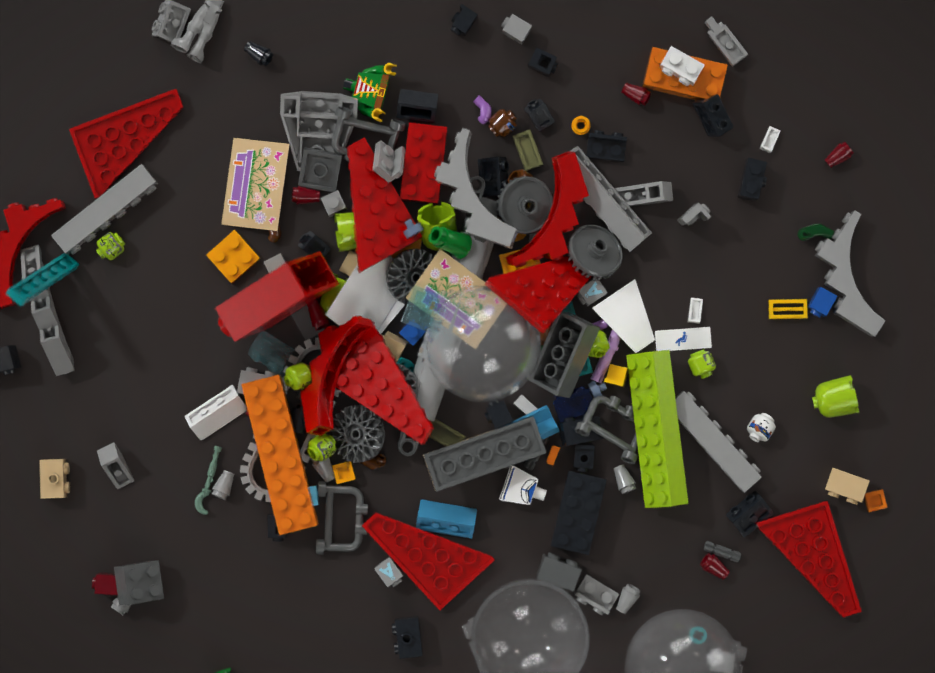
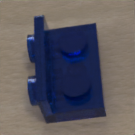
[553,386,593,423]

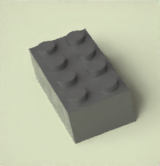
[529,311,600,398]

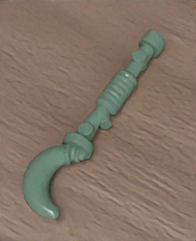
[195,446,222,515]

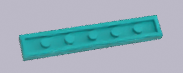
[6,253,79,306]

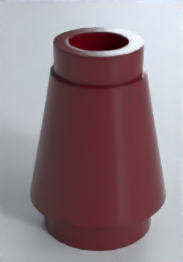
[621,83,651,106]
[824,141,854,168]
[292,186,320,204]
[307,300,330,330]
[700,553,730,580]

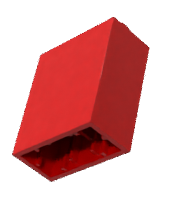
[215,251,339,342]

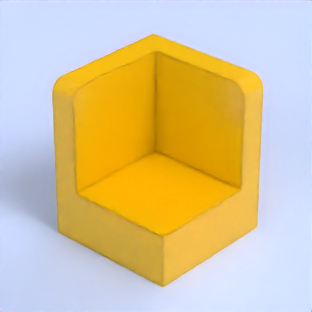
[604,364,628,387]

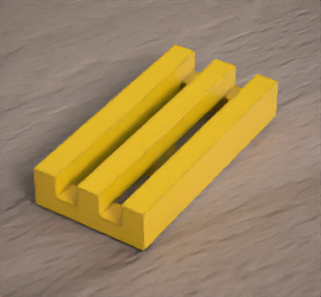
[768,299,808,319]

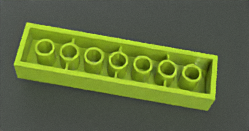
[626,350,688,508]

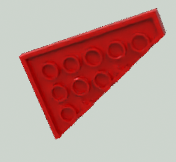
[69,89,184,199]
[347,137,422,273]
[485,256,592,334]
[336,320,434,445]
[756,501,862,617]
[362,512,495,610]

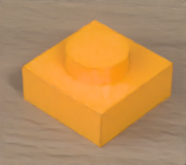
[332,461,356,484]

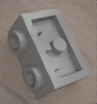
[152,0,191,42]
[373,140,405,183]
[677,203,711,226]
[574,574,619,616]

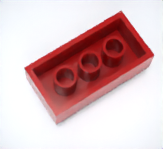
[400,122,448,205]

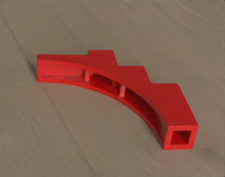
[506,151,589,268]
[0,198,66,309]
[300,316,372,436]

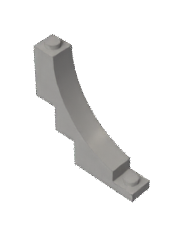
[20,244,75,376]

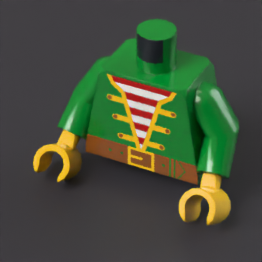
[343,63,397,122]

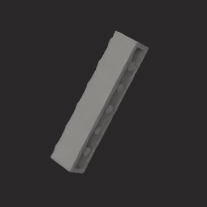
[570,146,652,252]
[51,164,158,255]
[675,391,761,493]

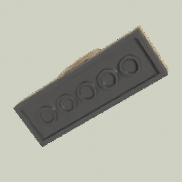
[423,416,546,492]

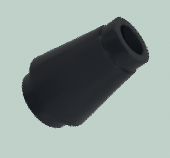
[244,41,273,66]

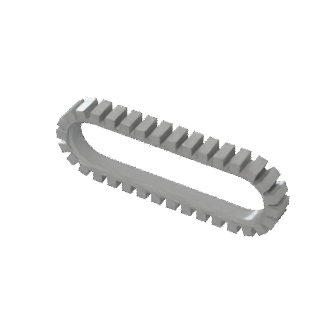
[240,338,347,502]

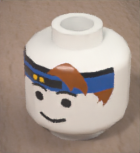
[747,413,776,442]

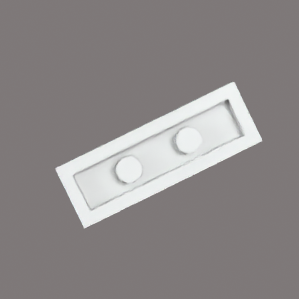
[184,385,247,440]

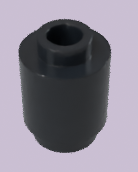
[291,405,306,434]

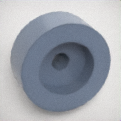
[403,219,424,239]
[587,381,607,398]

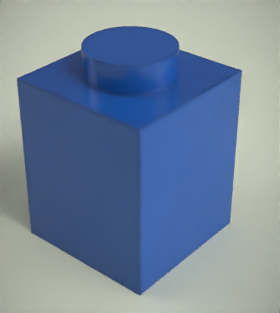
[808,287,837,318]
[399,319,426,346]

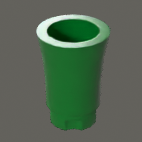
[428,226,472,259]

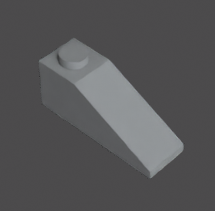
[614,181,673,206]

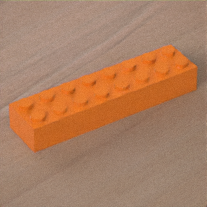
[241,374,319,535]

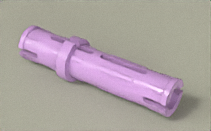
[590,329,621,383]

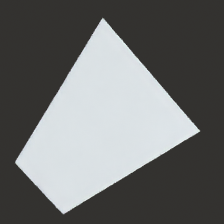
[592,279,655,353]

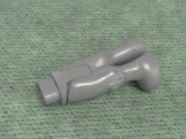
[170,0,224,63]

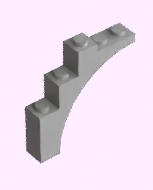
[434,128,518,249]
[815,210,886,337]

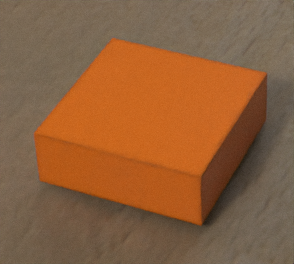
[546,445,560,466]
[864,489,888,512]

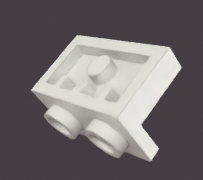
[659,46,704,86]

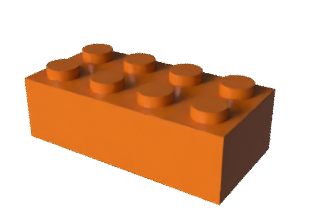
[642,47,728,100]

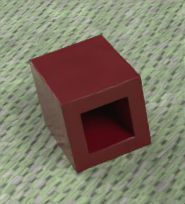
[92,573,118,595]

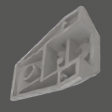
[280,91,358,171]

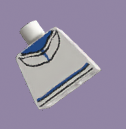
[499,465,547,505]

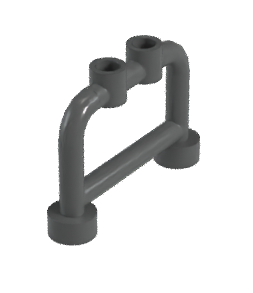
[331,106,406,161]
[575,396,638,464]
[316,481,368,555]

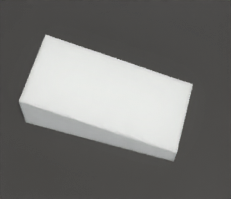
[759,126,780,153]
[688,297,703,324]
[514,395,537,415]

